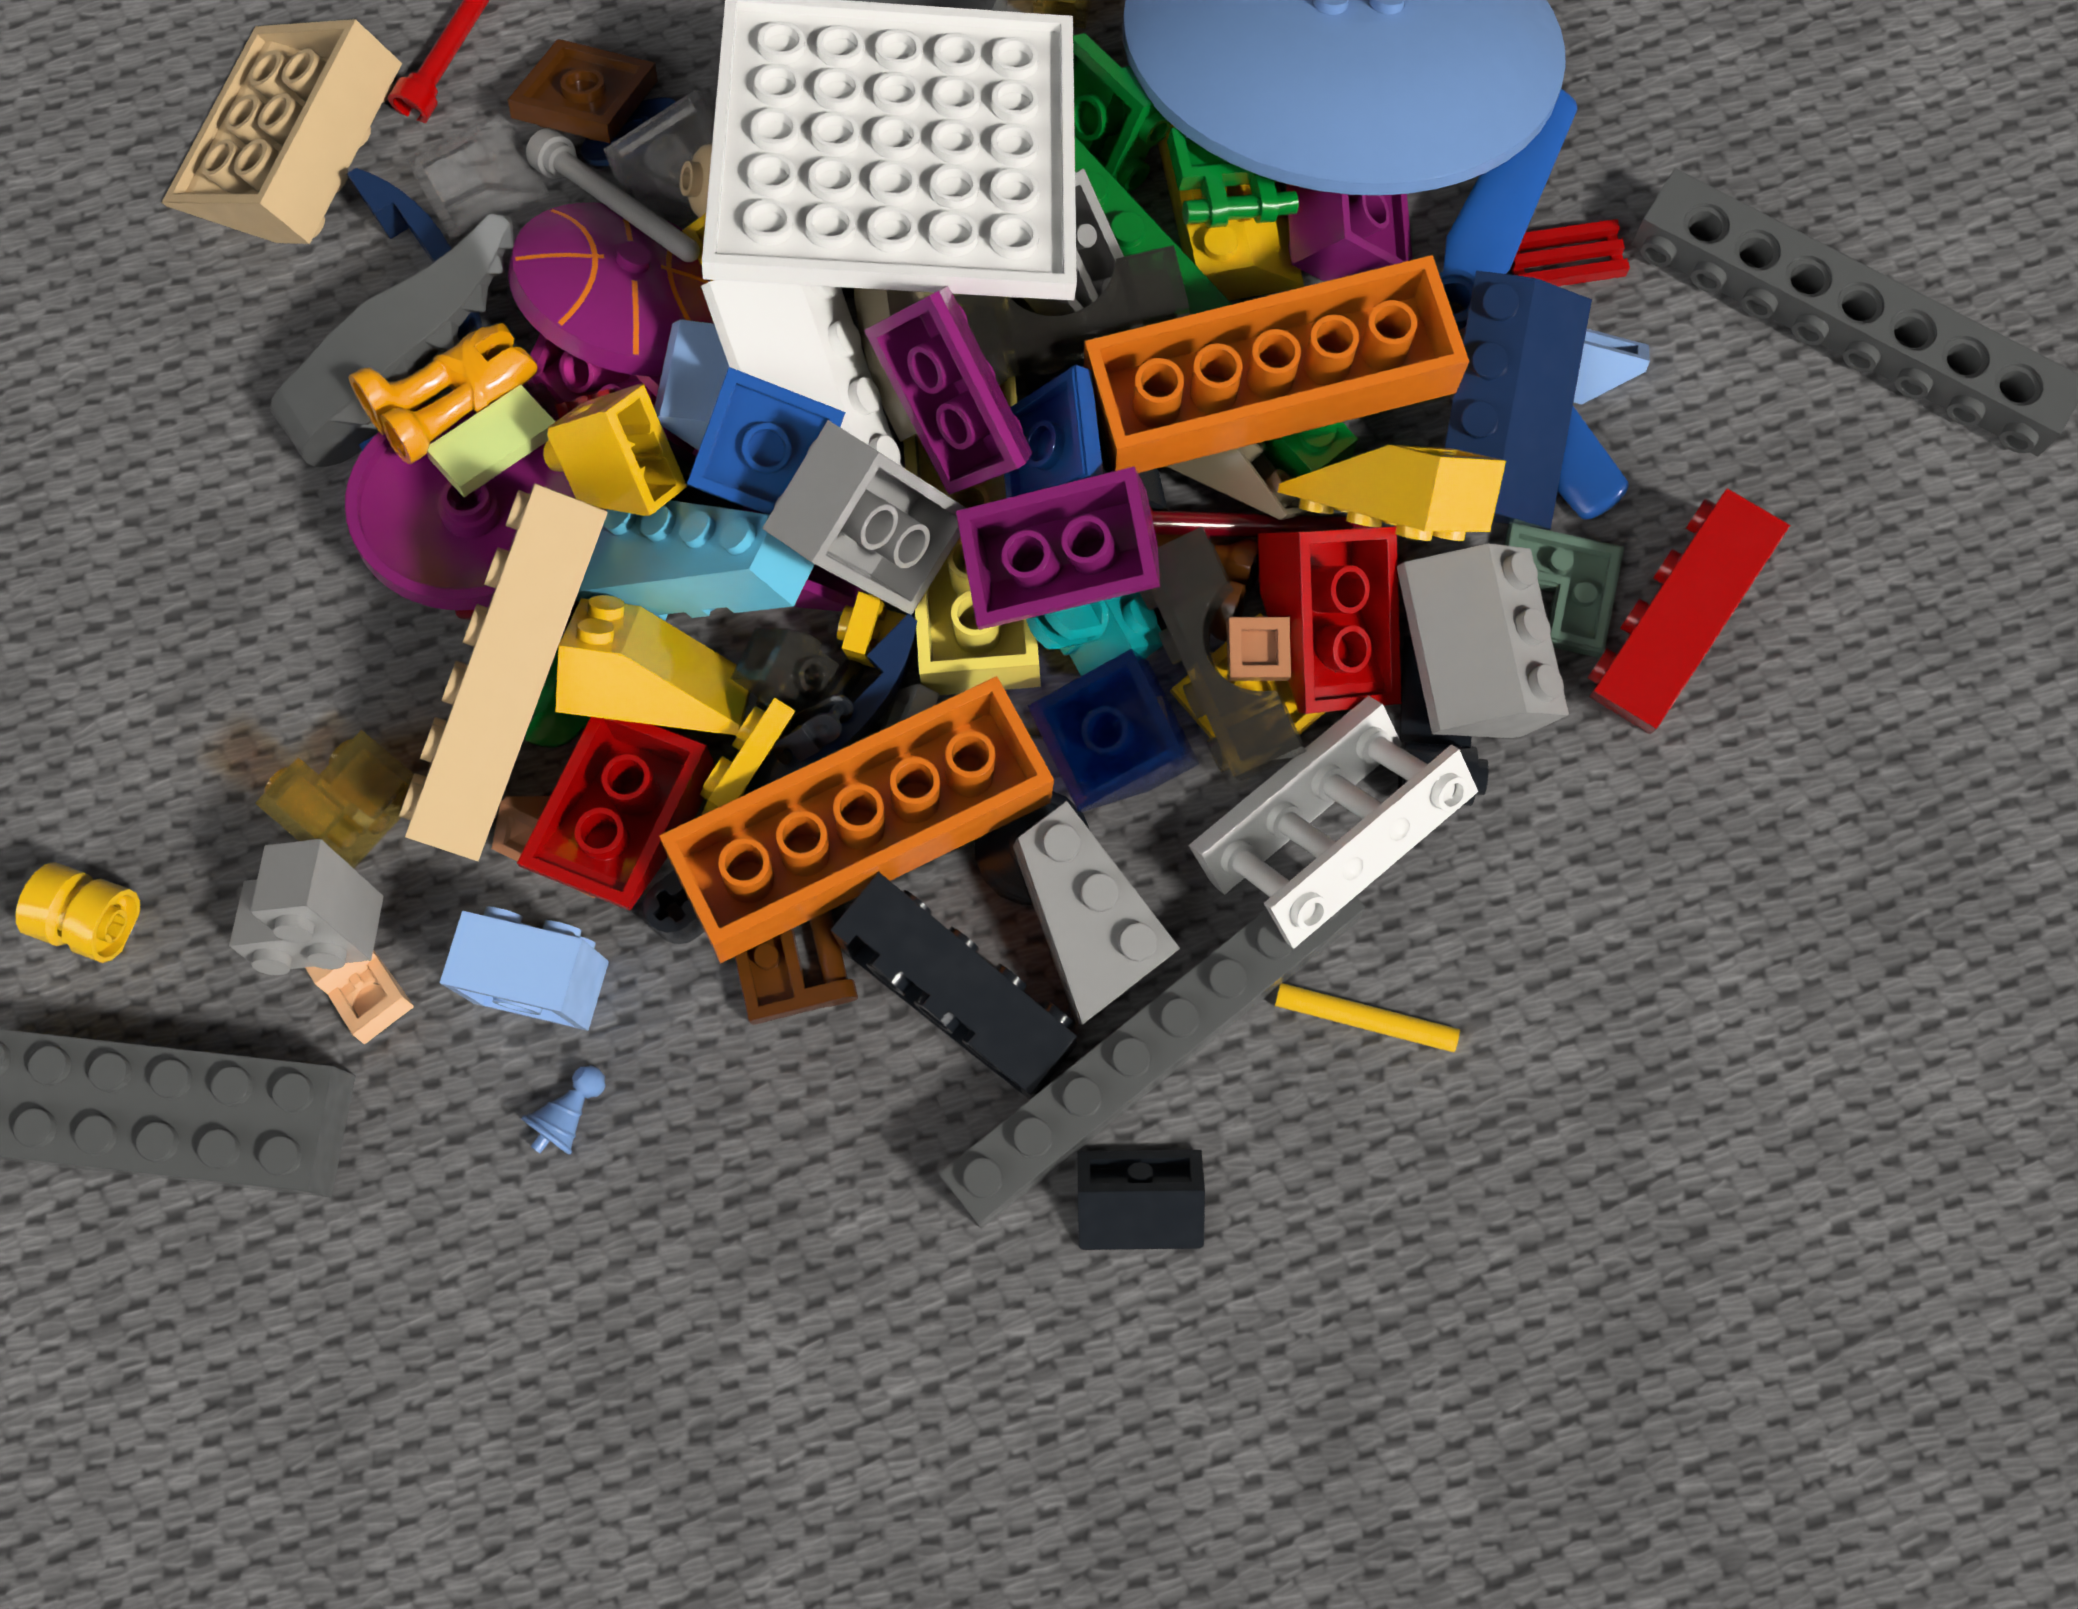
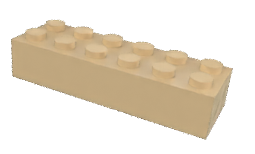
[399,483,608,861]

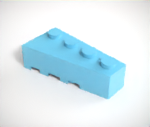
[575,500,815,621]

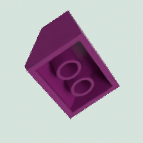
[1286,184,1413,281]
[864,286,1032,495]
[956,466,1160,630]

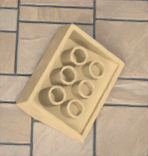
[161,19,402,244]

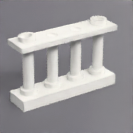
[1189,696,1478,949]

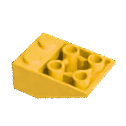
[1277,445,1506,541]

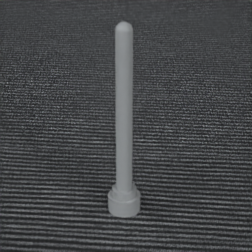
[526,128,700,262]

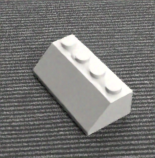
[701,280,902,466]

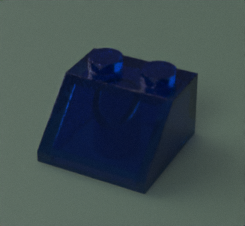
[1028,649,1200,812]

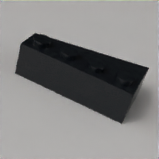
[831,872,1077,1100]

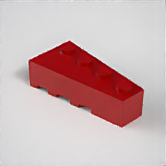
[1587,488,1791,734]

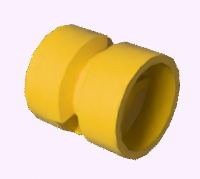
[16,862,140,963]

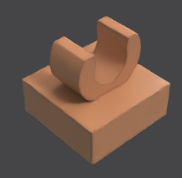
[1226,617,1291,681]

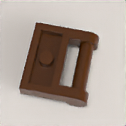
[735,909,858,1025]

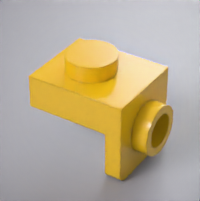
[837,592,916,668]

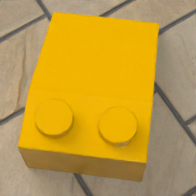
[555,595,753,736]

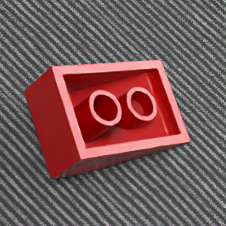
[1258,526,1401,714]
[517,717,716,911]

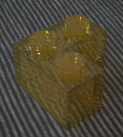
[255,730,414,869]

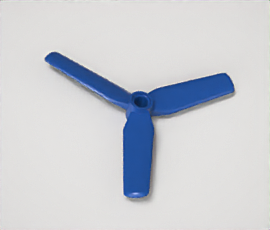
[1439,89,1629,520]

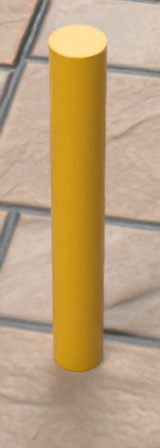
[1274,983,1460,1053]

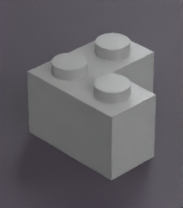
[229,839,384,975]

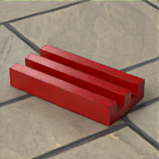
[1511,219,1630,286]

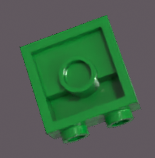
[1073,33,1171,191]

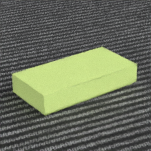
[427,384,555,497]

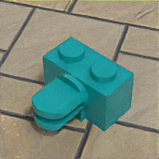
[1026,592,1167,685]

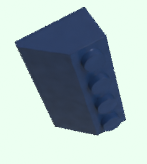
[1445,271,1592,530]

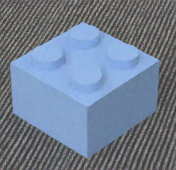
[440,906,609,1031]

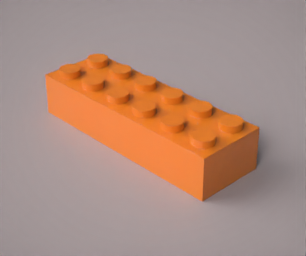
[1084,255,1469,473]
[659,676,1054,964]

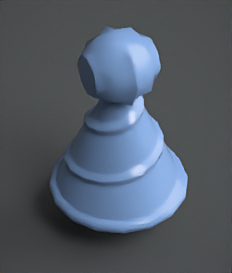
[522,1065,606,1155]

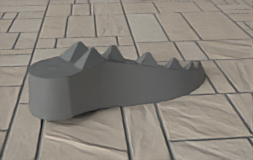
[270,214,514,467]

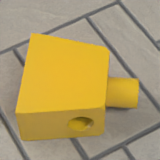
[543,384,687,516]

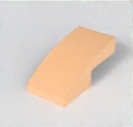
[305,950,414,1045]

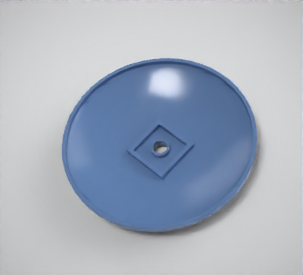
[1122,0,1565,195]

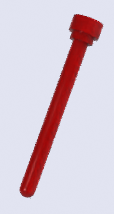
[388,0,490,123]

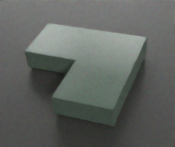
[1504,523,1624,658]

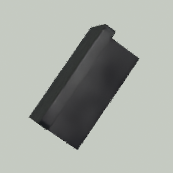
[1077,1150,1205,1250]

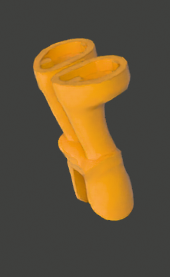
[348,323,538,464]

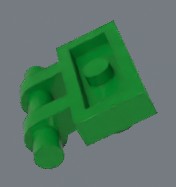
[1167,128,1299,228]

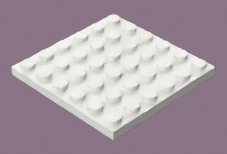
[702,0,1077,301]

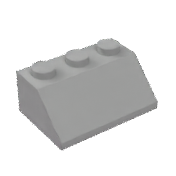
[1397,543,1569,738]

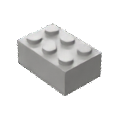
[762,420,966,615]

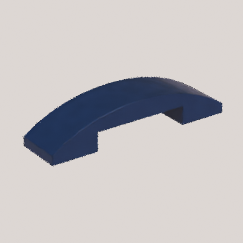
[347,168,482,341]
[746,614,917,793]

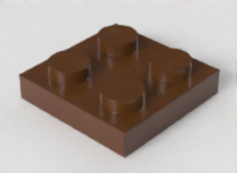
[507,39,658,143]

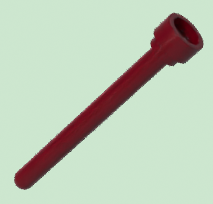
[1149,505,1369,537]

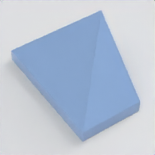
[1574,329,1650,405]

